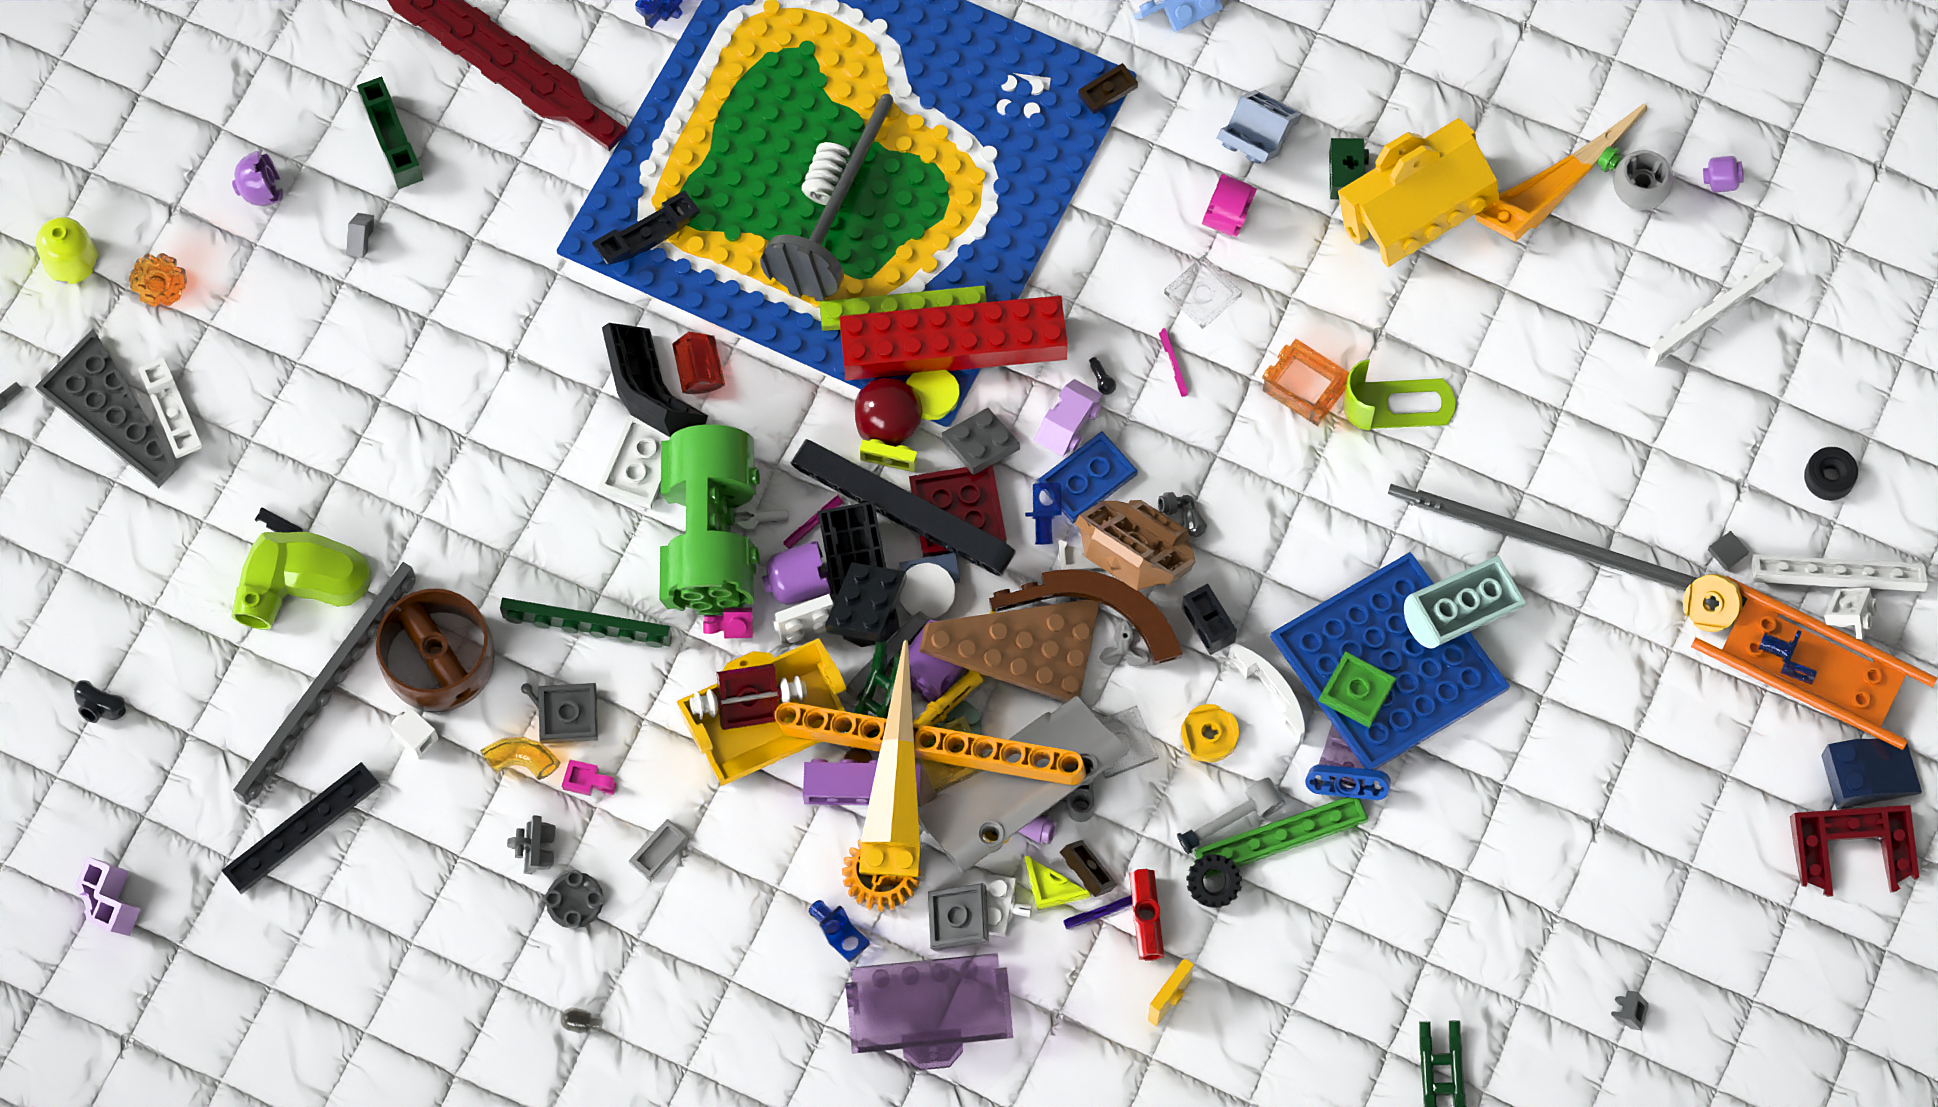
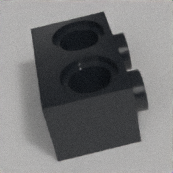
[1182,584,1237,655]

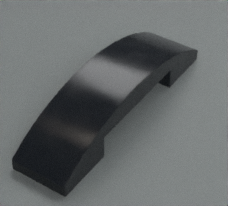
[592,190,700,265]

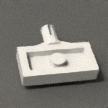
[985,874,1032,937]

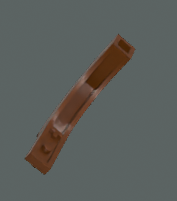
[989,569,1183,665]

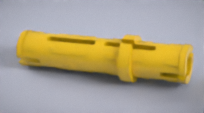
[913,669,983,727]

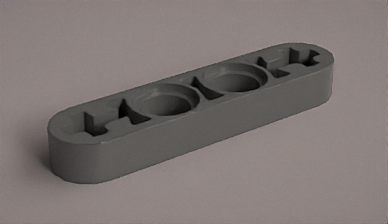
[845,611,931,701]

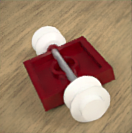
[690,663,807,730]

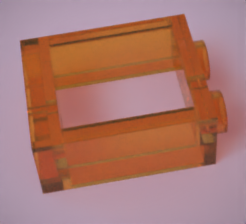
[1262,338,1349,427]

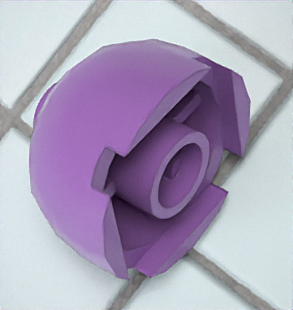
[232,149,283,206]

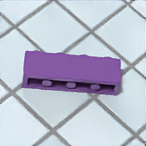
[803,759,921,807]

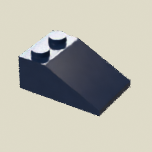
[1821,738,1922,809]

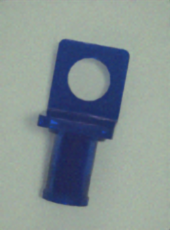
[1025,483,1062,545]
[1758,630,1817,684]
[808,900,870,962]

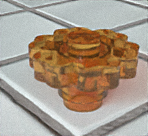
[129,253,187,307]

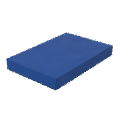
[1037,431,1138,523]

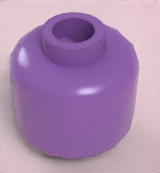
[1703,155,1744,193]

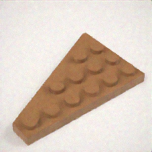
[919,599,1100,703]

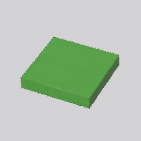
[1318,651,1397,728]

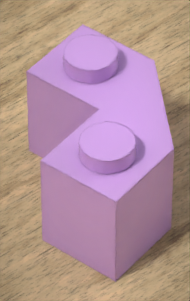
[1034,379,1103,457]
[76,857,141,936]

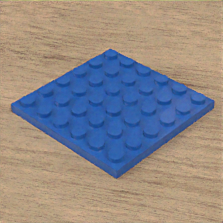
[1270,552,1510,770]

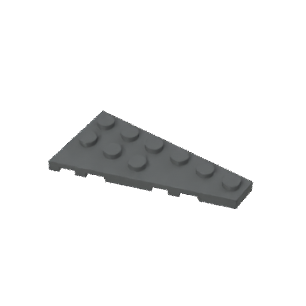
[35,329,178,489]

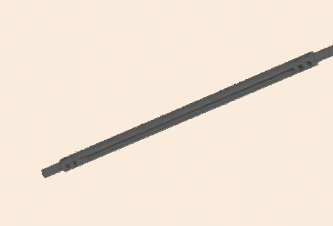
[1388,484,1747,607]

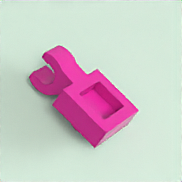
[703,607,753,638]
[561,759,617,796]

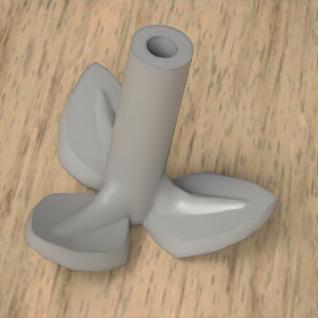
[1099,620,1149,666]

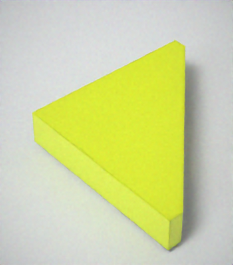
[1024,856,1090,910]

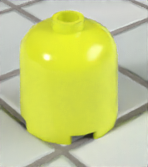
[36,217,98,284]

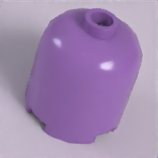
[762,541,832,605]

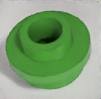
[1597,146,1622,173]

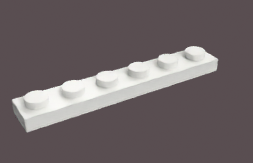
[1647,256,1785,366]
[1751,554,1928,592]

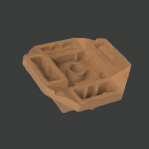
[1075,500,1196,591]

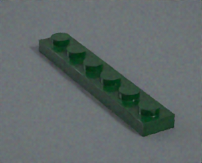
[500,597,672,648]

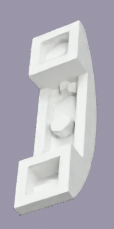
[138,357,203,459]
[1228,644,1305,744]

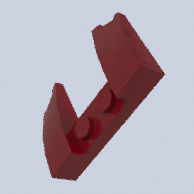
[1790,805,1919,897]

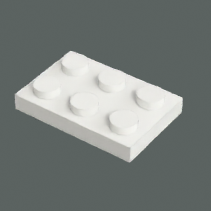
[598,415,670,509]

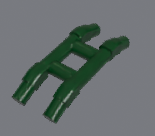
[845,640,901,738]
[1419,1020,1467,1107]

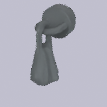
[1158,492,1207,537]

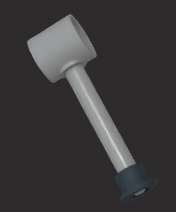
[1177,777,1285,854]

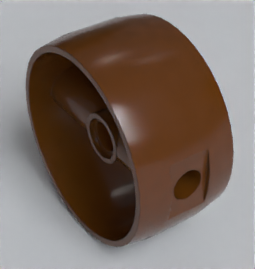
[376,589,495,712]

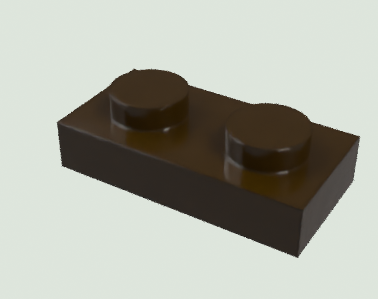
[1078,63,1138,115]
[1060,840,1118,897]

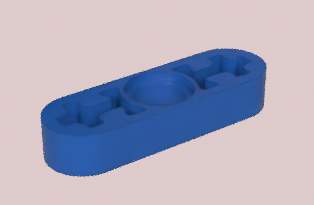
[1305,764,1391,800]

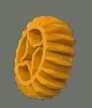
[842,839,921,912]

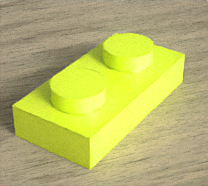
[859,439,917,473]

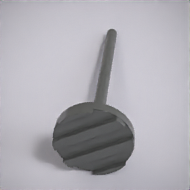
[760,94,894,301]

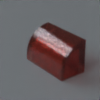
[672,331,725,394]

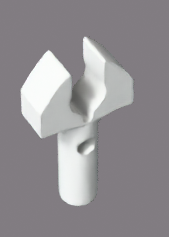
[735,502,789,533]

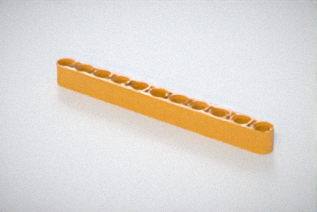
[775,702,1086,785]

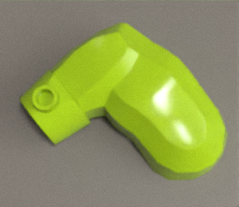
[231,532,372,630]

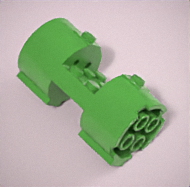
[659,425,760,615]

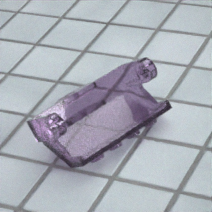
[845,953,1013,1070]

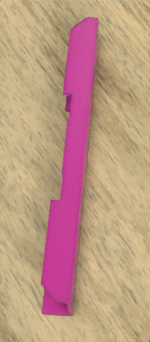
[1159,328,1188,397]
[783,494,844,549]

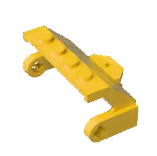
[1338,118,1499,267]
[676,638,852,786]

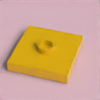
[1148,958,1194,1027]

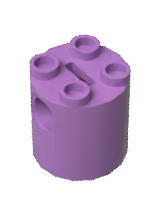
[908,620,964,703]

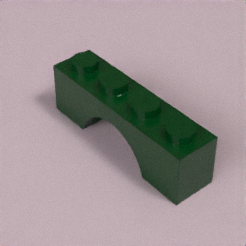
[356,76,424,190]

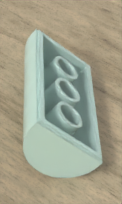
[1404,555,1527,648]

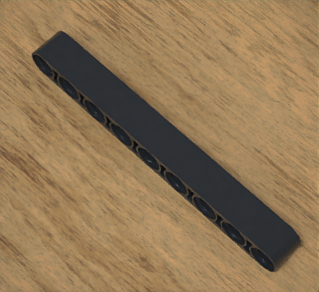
[790,439,1016,577]

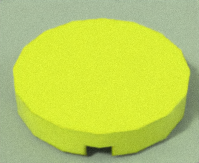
[906,370,960,420]

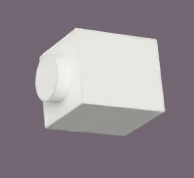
[390,708,439,759]

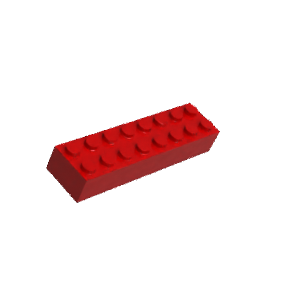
[839,295,1068,381]

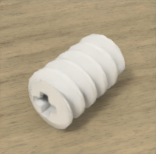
[802,142,851,205]

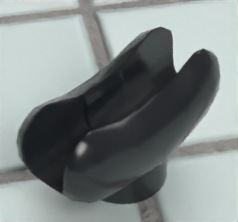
[74,680,126,723]

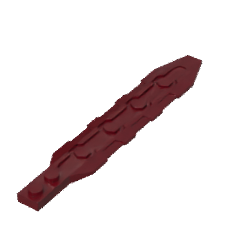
[387,0,627,152]

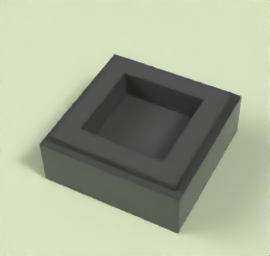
[1708,531,1749,571]

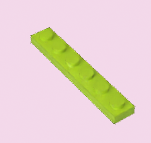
[819,286,986,331]

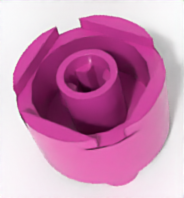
[1201,173,1257,237]

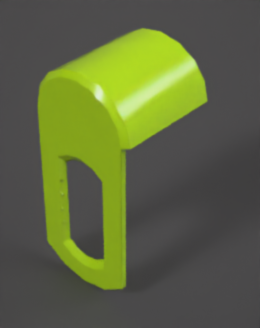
[1343,359,1456,430]

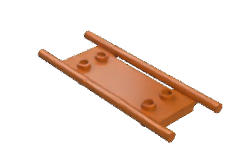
[1691,576,1938,750]

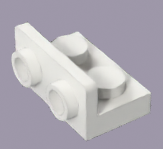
[1825,588,1877,639]

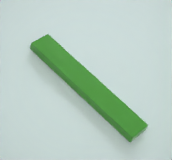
[1194,797,1368,879]

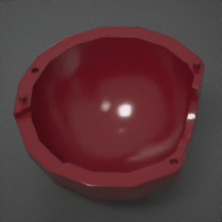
[854,378,923,447]

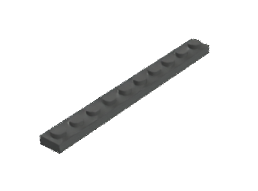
[233,562,416,805]

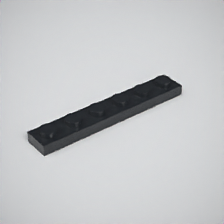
[221,762,380,895]

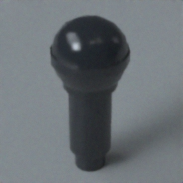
[1089,357,1116,395]

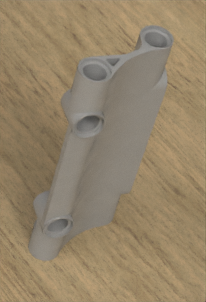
[918,696,1127,873]

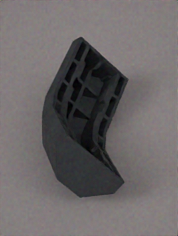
[602,323,708,437]
[818,501,900,647]

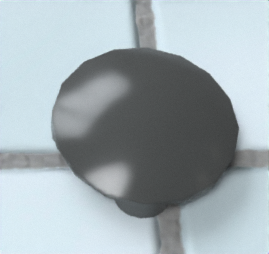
[544,870,604,929]

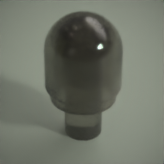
[561,1008,603,1034]

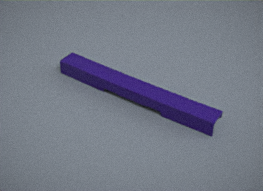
[1063,895,1132,929]

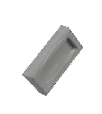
[628,819,690,882]

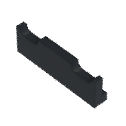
[254,507,303,533]

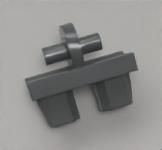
[507,815,556,875]

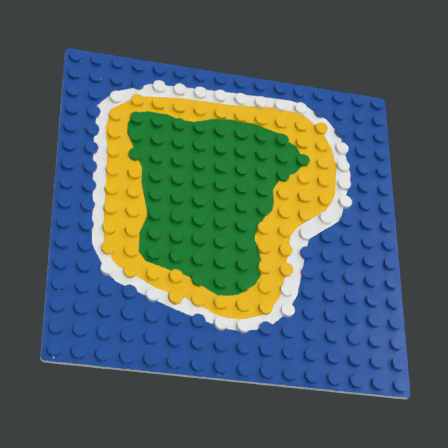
[556,0,1137,429]

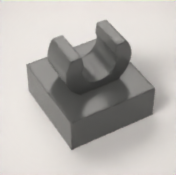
[1611,991,1649,1031]

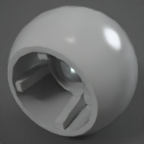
[1613,150,1674,210]

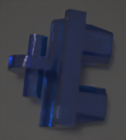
[635,0,683,29]

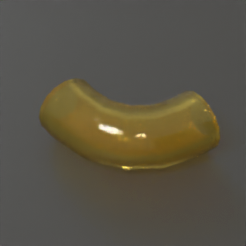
[480,737,561,780]

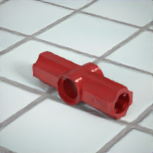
[1129,868,1164,961]

